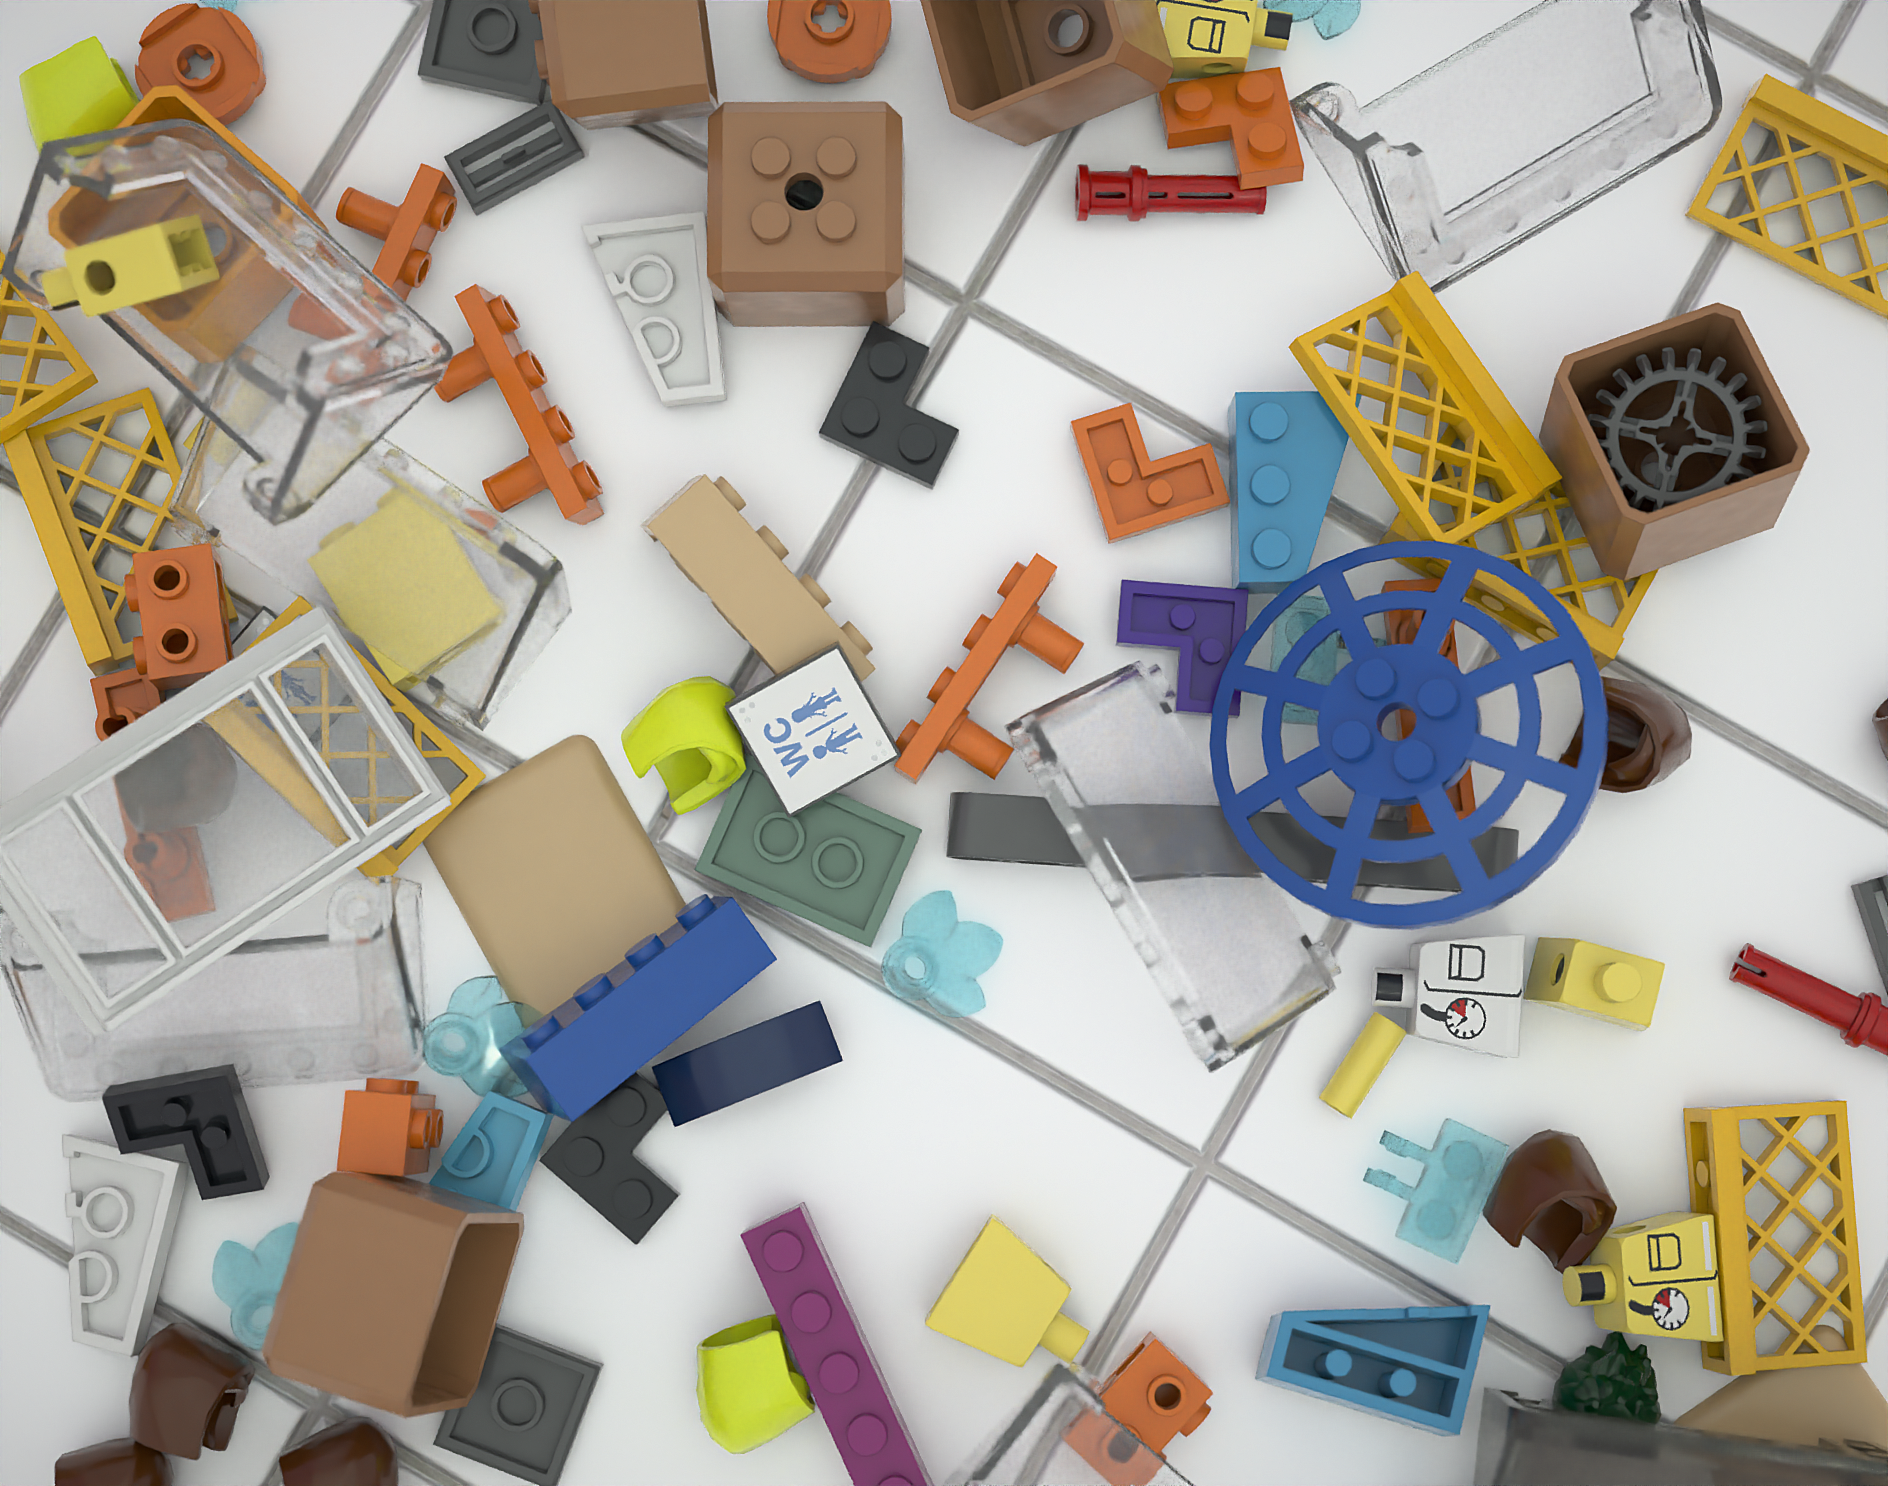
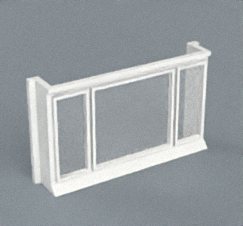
[0,604,451,1037]

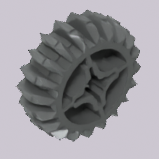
[1588,348,1767,512]

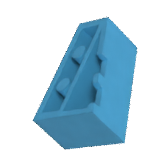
[1228,391,1362,594]
[1255,1304,1491,1437]

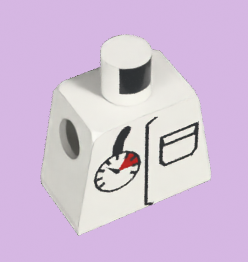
[1371,934,1525,1059]

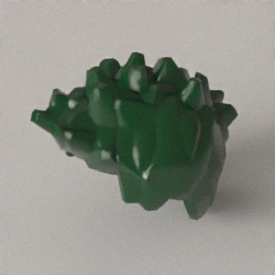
[1549,1331,1662,1468]

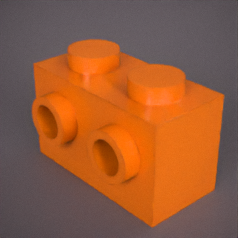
[124,543,234,691]
[336,1078,444,1176]
[1063,1331,1213,1486]

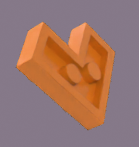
[1157,67,1304,190]
[1070,402,1230,545]

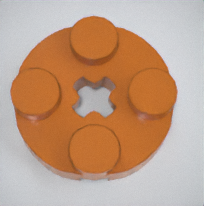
[767,0,892,83]
[135,3,266,126]

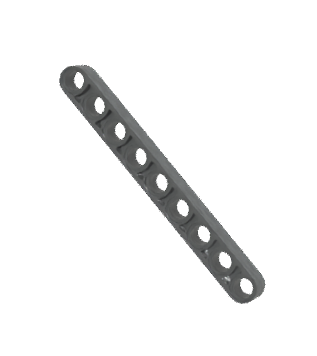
[946,792,1519,893]

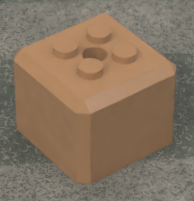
[528,0,719,130]
[920,0,1174,147]
[707,101,905,327]
[1539,302,1811,581]
[261,1171,524,1418]

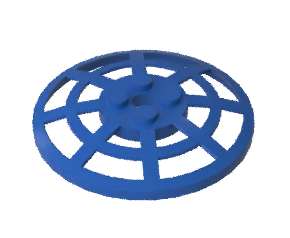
[1209,541,1609,930]

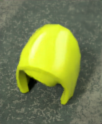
[19,36,140,169]
[621,676,746,815]
[696,1314,816,1454]

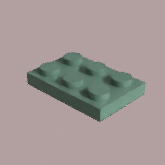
[694,753,922,948]

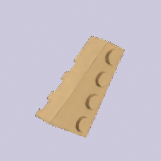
[640,474,876,682]

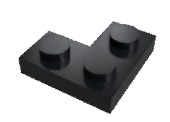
[819,321,959,490]
[101,1064,270,1200]
[539,1070,681,1245]

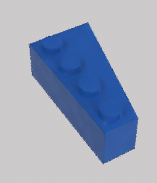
[498,894,777,1122]

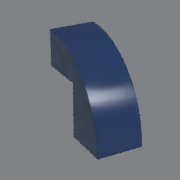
[652,1000,843,1128]

